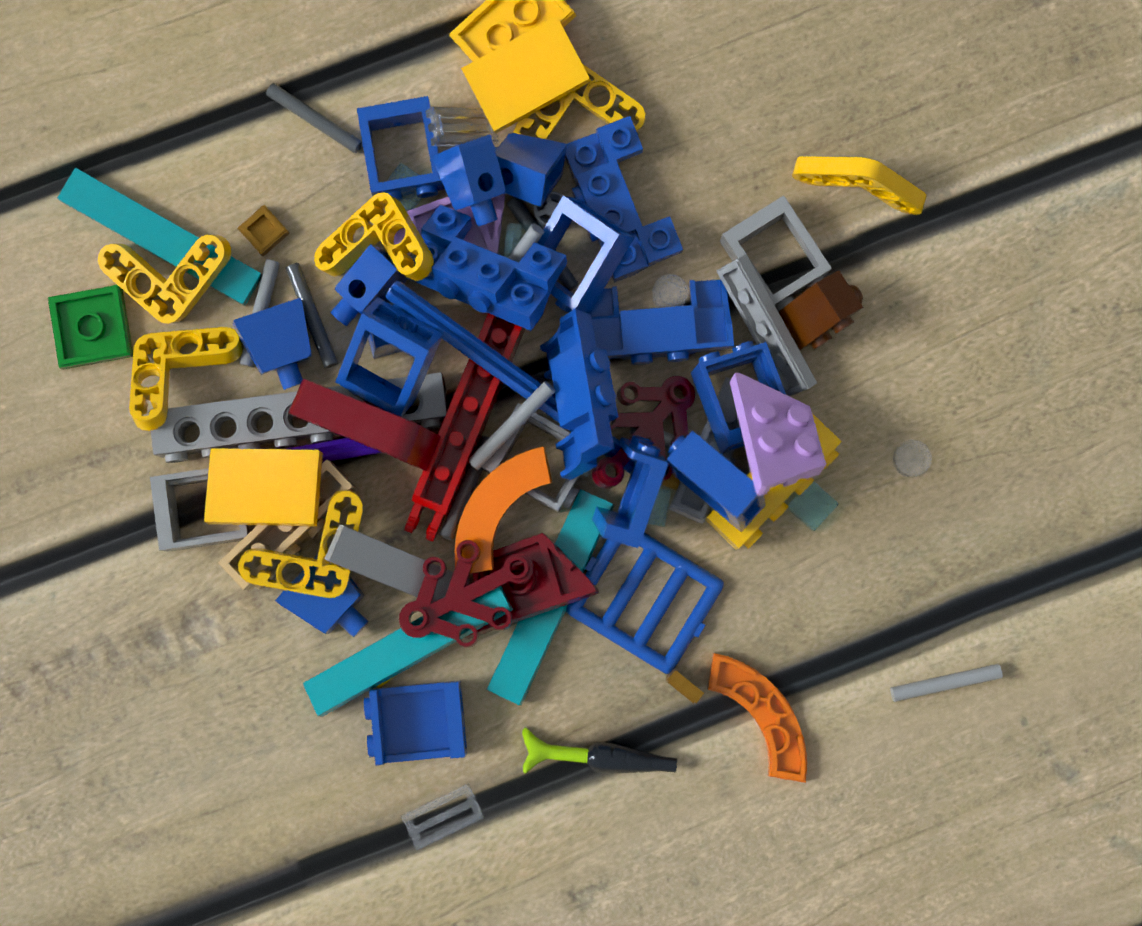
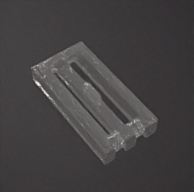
[425,107,499,146]
[401,783,484,851]

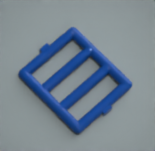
[566,532,724,674]

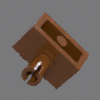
[779,270,863,351]

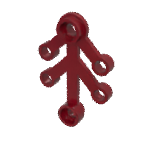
[592,376,695,489]
[399,540,535,647]

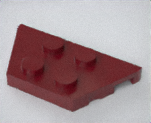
[464,533,599,639]

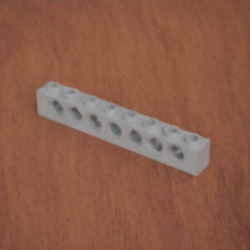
[149,372,448,463]

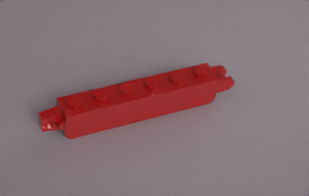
[404,313,525,542]

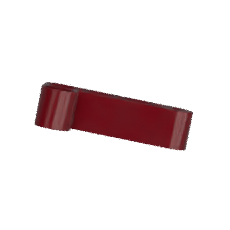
[288,379,441,471]

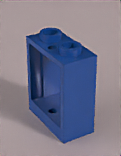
[357,96,445,202]
[537,195,635,313]
[335,297,443,417]
[690,341,786,454]
[667,431,766,533]

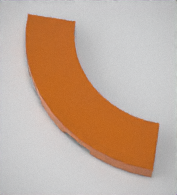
[455,446,552,574]
[707,653,807,783]

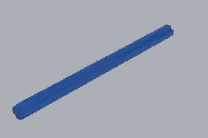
[386,281,635,474]

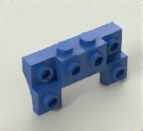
[565,116,683,283]
[406,204,567,331]
[586,279,734,365]
[540,309,618,480]

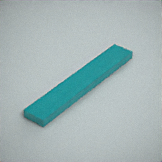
[57,168,262,306]
[487,489,615,706]
[303,586,513,717]

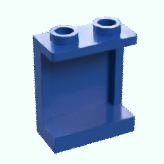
[592,435,669,549]
[364,680,468,766]

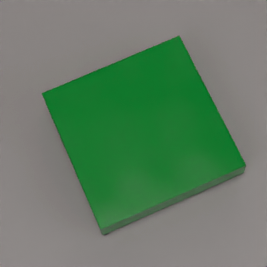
[48,285,133,370]

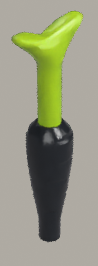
[522,727,677,774]

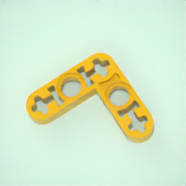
[513,64,645,139]
[792,156,927,215]
[314,192,434,281]
[98,235,231,324]
[129,327,243,431]
[238,489,363,598]

